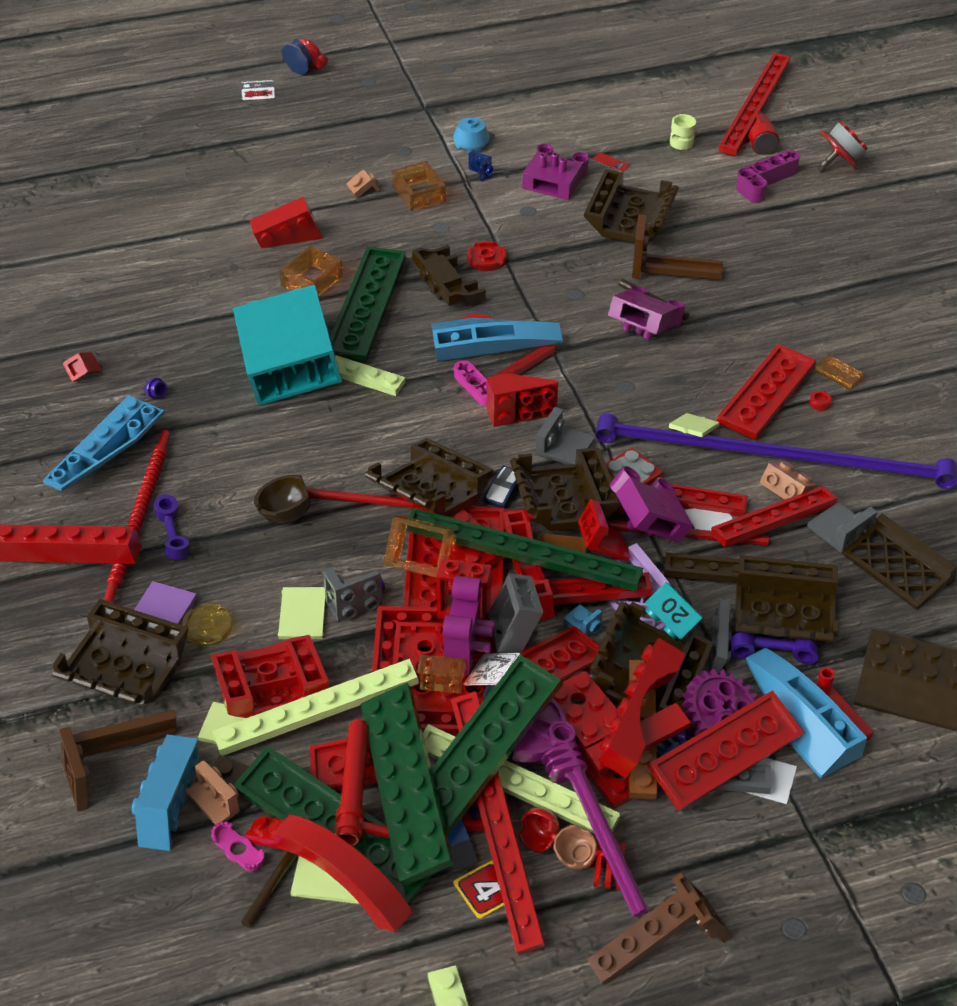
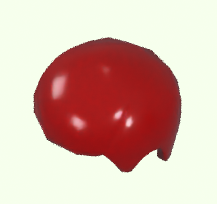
[519,808,560,853]

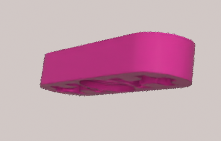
[454,361,487,406]

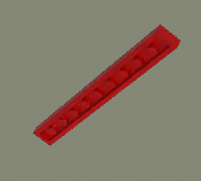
[718,53,791,156]
[451,691,546,955]

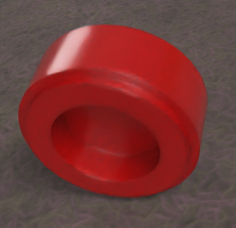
[809,391,832,411]

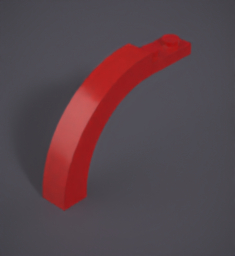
[244,814,413,932]

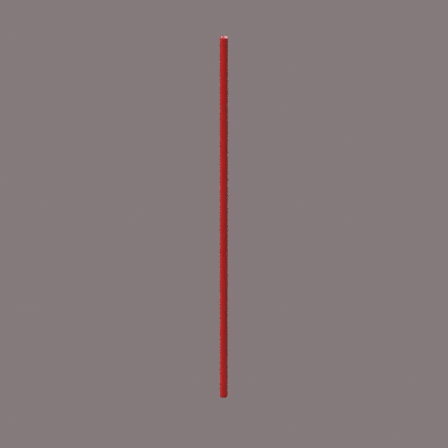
[307,488,769,546]

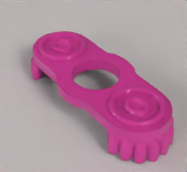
[211,821,264,872]

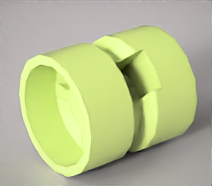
[670,114,696,150]

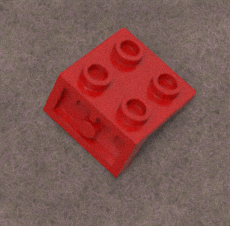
[578,499,630,561]

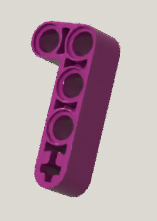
[736,150,800,203]

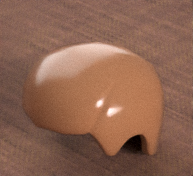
[554,825,598,870]

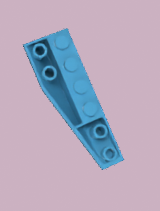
[431,318,563,362]
[745,648,867,779]

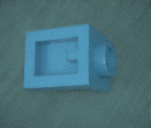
[563,605,603,637]

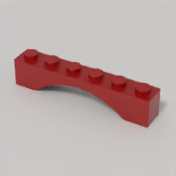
[502,509,555,621]
[598,638,685,778]

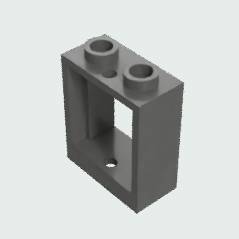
[487,573,543,653]

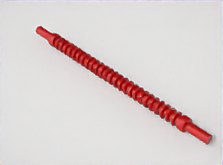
[104,430,171,603]

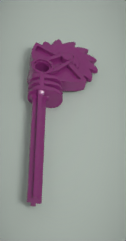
[512,699,649,918]

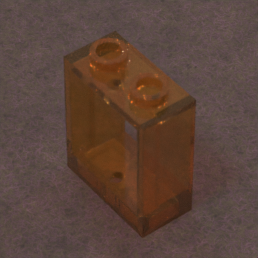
[392,161,446,211]
[279,245,343,296]
[383,516,456,577]

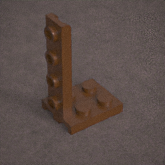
[632,214,723,280]
[59,710,176,812]
[587,872,733,985]

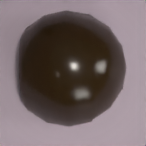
[254,475,311,524]

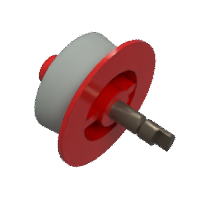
[817,121,868,172]

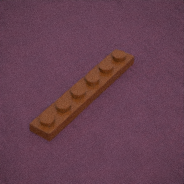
[629,660,657,800]

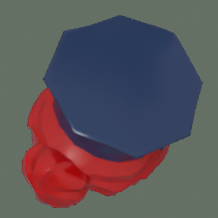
[281,39,328,76]

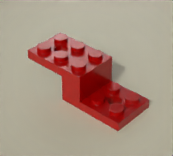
[553,671,658,810]

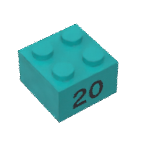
[645,582,704,640]

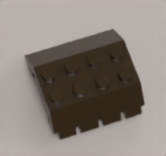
[584,169,679,243]
[365,438,493,517]
[510,447,621,531]
[734,555,839,642]
[52,599,189,705]
[590,601,713,713]
[853,628,957,731]

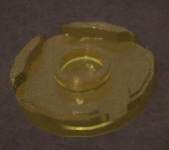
[182,603,232,646]

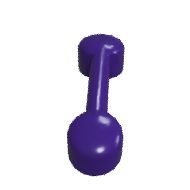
[154,494,189,560]
[729,632,818,664]

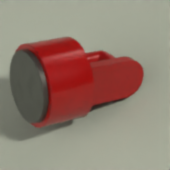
[749,113,780,154]

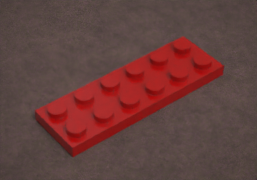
[717,344,816,440]
[648,690,804,812]

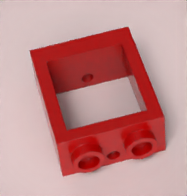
[436,559,491,620]

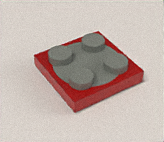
[606,447,663,486]

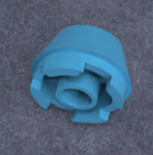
[453,117,490,153]

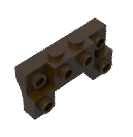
[412,245,486,306]

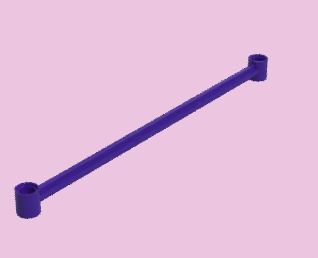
[596,413,957,489]

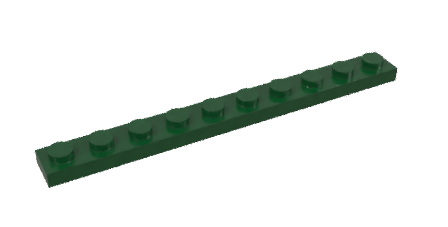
[404,508,643,591]

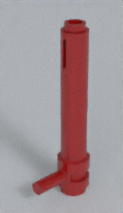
[334,719,389,846]

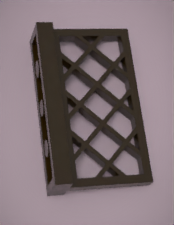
[843,513,957,610]

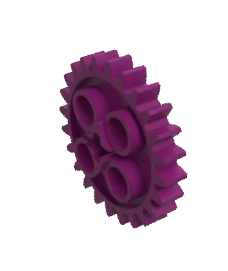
[682,669,757,735]

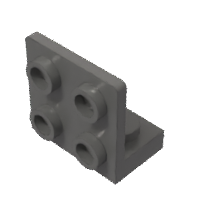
[536,407,594,465]
[807,502,877,553]
[323,567,382,623]

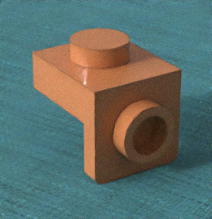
[346,169,380,198]

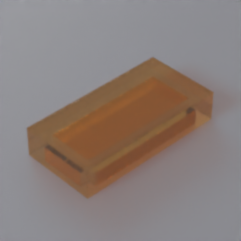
[815,354,864,391]

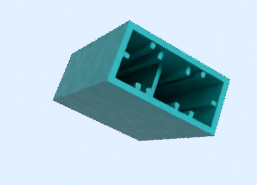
[233,285,342,406]

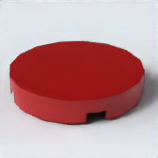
[467,241,507,271]

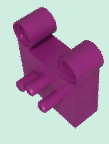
[522,144,589,200]
[608,286,686,340]
[610,466,693,542]
[443,576,496,676]

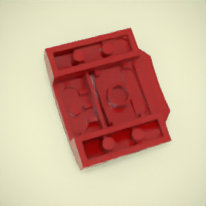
[211,634,329,718]

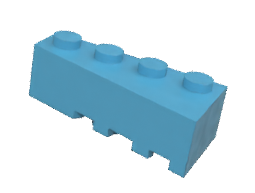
[132,735,199,851]

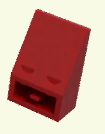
[487,373,559,427]

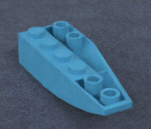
[43,395,165,491]

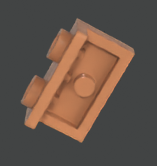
[760,461,818,500]
[186,760,239,825]

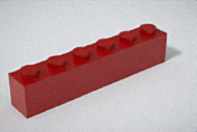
[0,524,142,564]

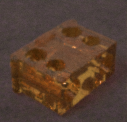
[417,655,466,693]

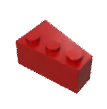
[250,196,323,248]

